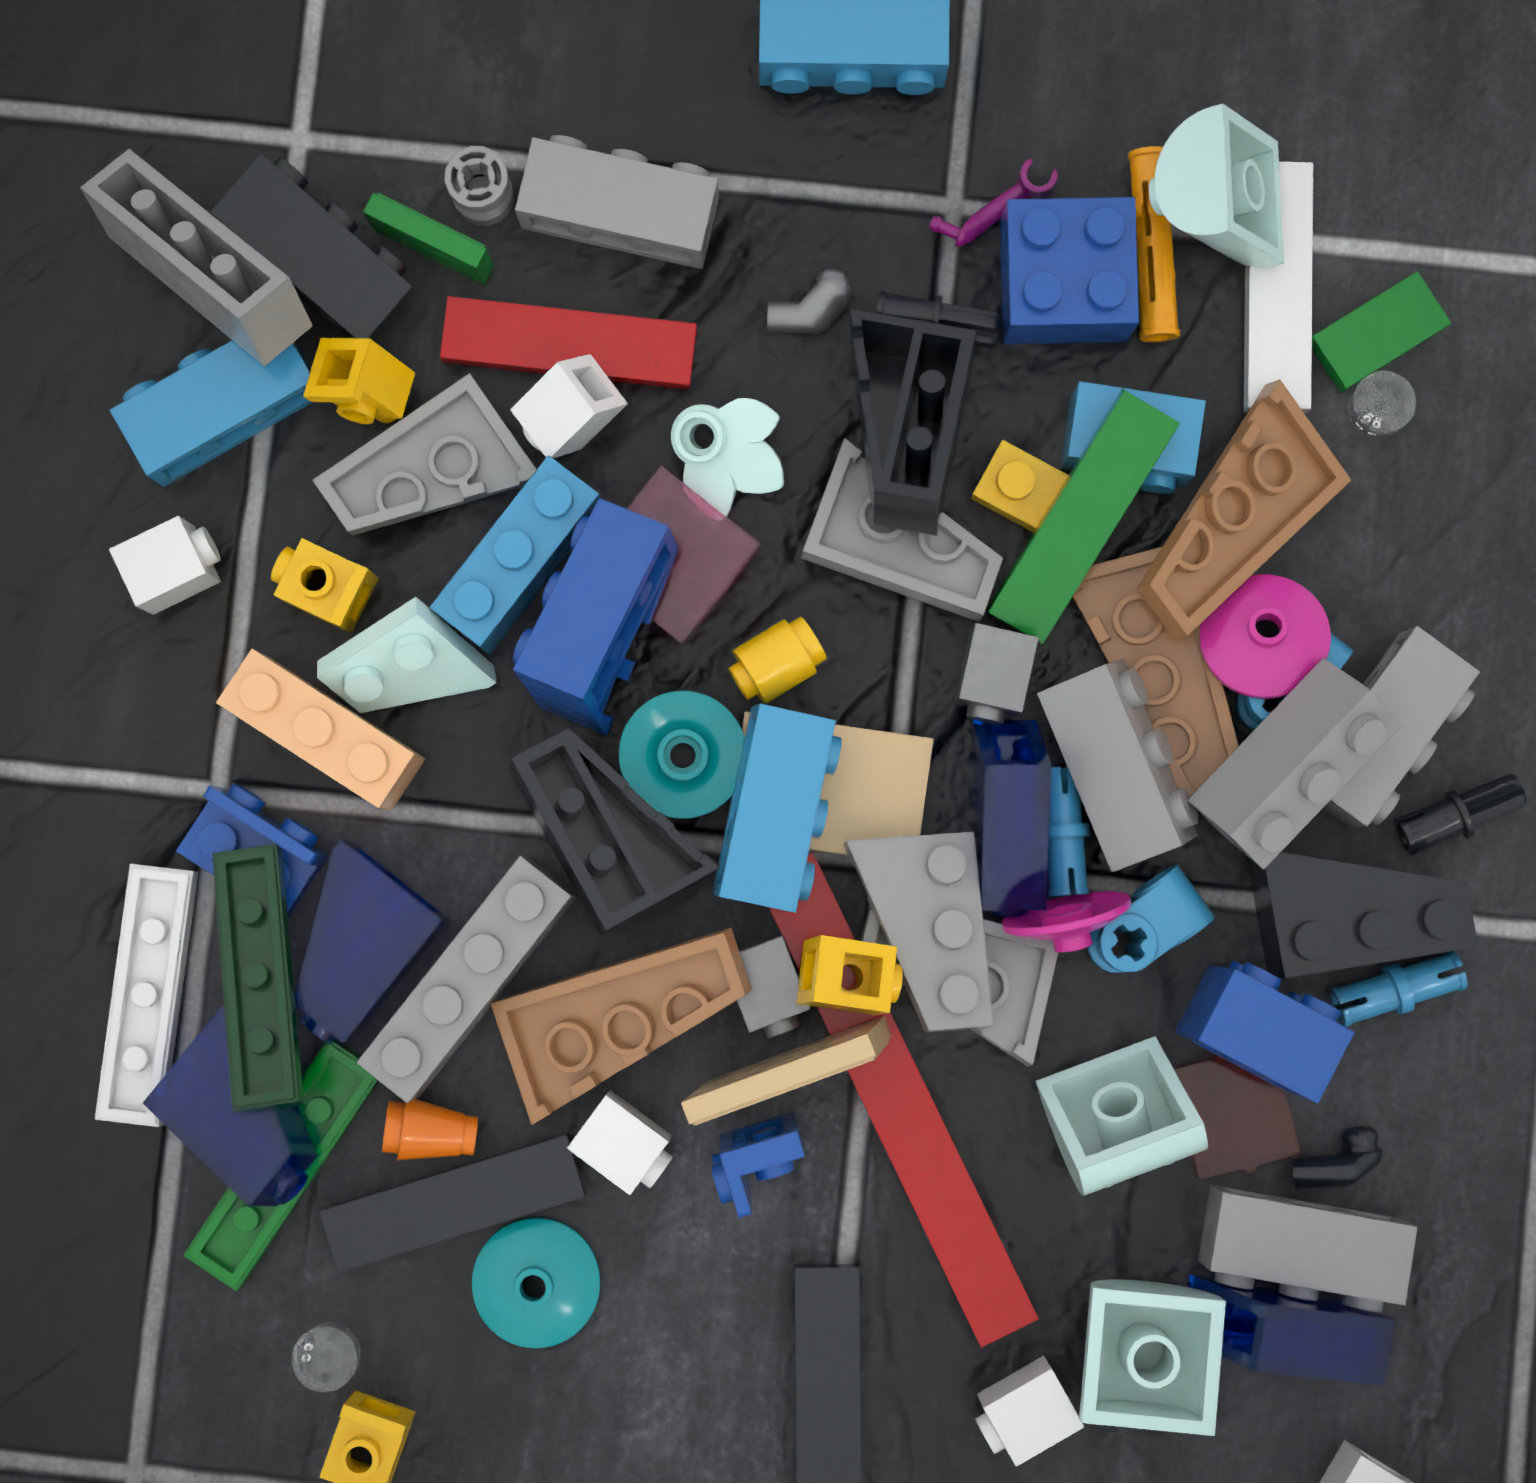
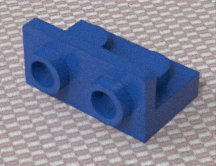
[176,782,329,918]
[711,1112,805,1218]

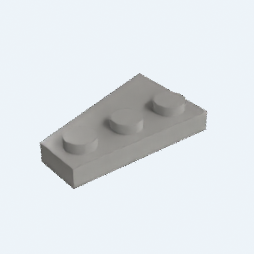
[313,373,537,536]
[801,438,1003,622]
[843,832,994,1033]
[861,905,1058,1067]

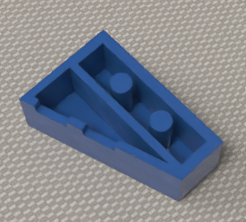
[513,498,679,736]

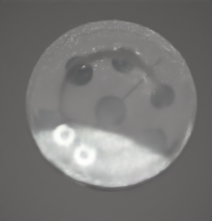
[1348,371,1416,437]
[292,1323,361,1393]

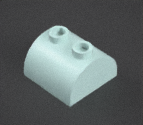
[1149,104,1284,267]
[1036,1036,1208,1196]
[1079,1279,1226,1436]

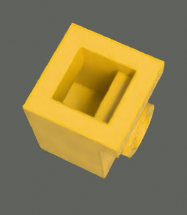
[303,338,415,424]
[271,538,379,634]
[796,935,903,1015]
[319,1390,416,1483]

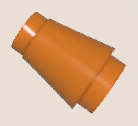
[381,1099,478,1161]

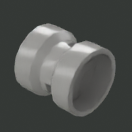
[445,146,514,226]

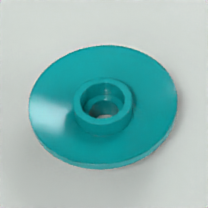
[619,691,744,819]
[472,1217,601,1348]

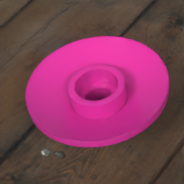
[1199,574,1331,699]
[1002,891,1131,952]

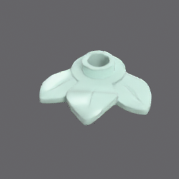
[671,398,785,522]

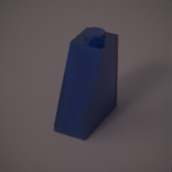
[973,720,1051,917]
[295,840,451,1044]
[143,1004,318,1207]
[1188,1274,1395,1385]

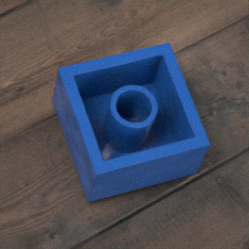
[999,197,1139,344]
[1174,961,1355,1104]

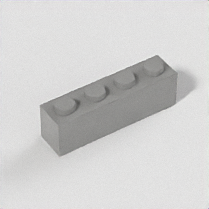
[80,149,313,367]
[356,856,578,1104]

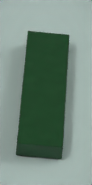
[212,844,304,1114]

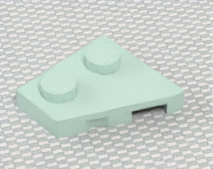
[317,597,496,713]

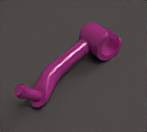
[928,158,1058,247]

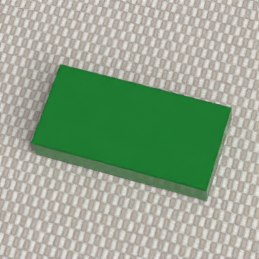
[363,192,494,285]
[1312,271,1452,393]

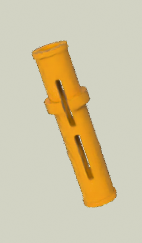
[1128,146,1180,342]

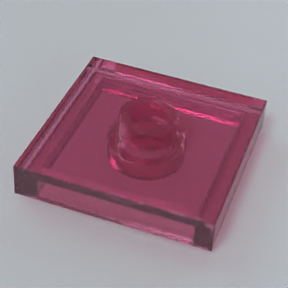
[627,466,761,644]

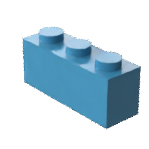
[759,0,950,95]
[109,340,313,487]
[429,455,601,655]
[711,703,841,913]

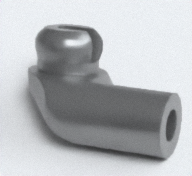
[767,268,852,334]

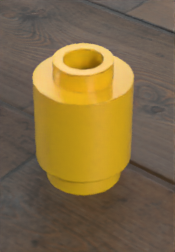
[728,616,827,704]

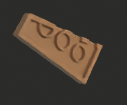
[1137,379,1351,639]
[1073,547,1239,796]
[491,928,752,1125]

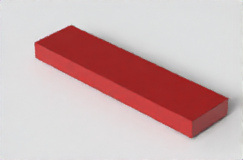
[440,296,697,390]

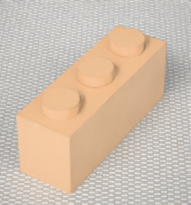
[216,649,426,811]

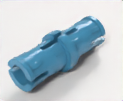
[1039,767,1090,896]
[1329,951,1468,1027]

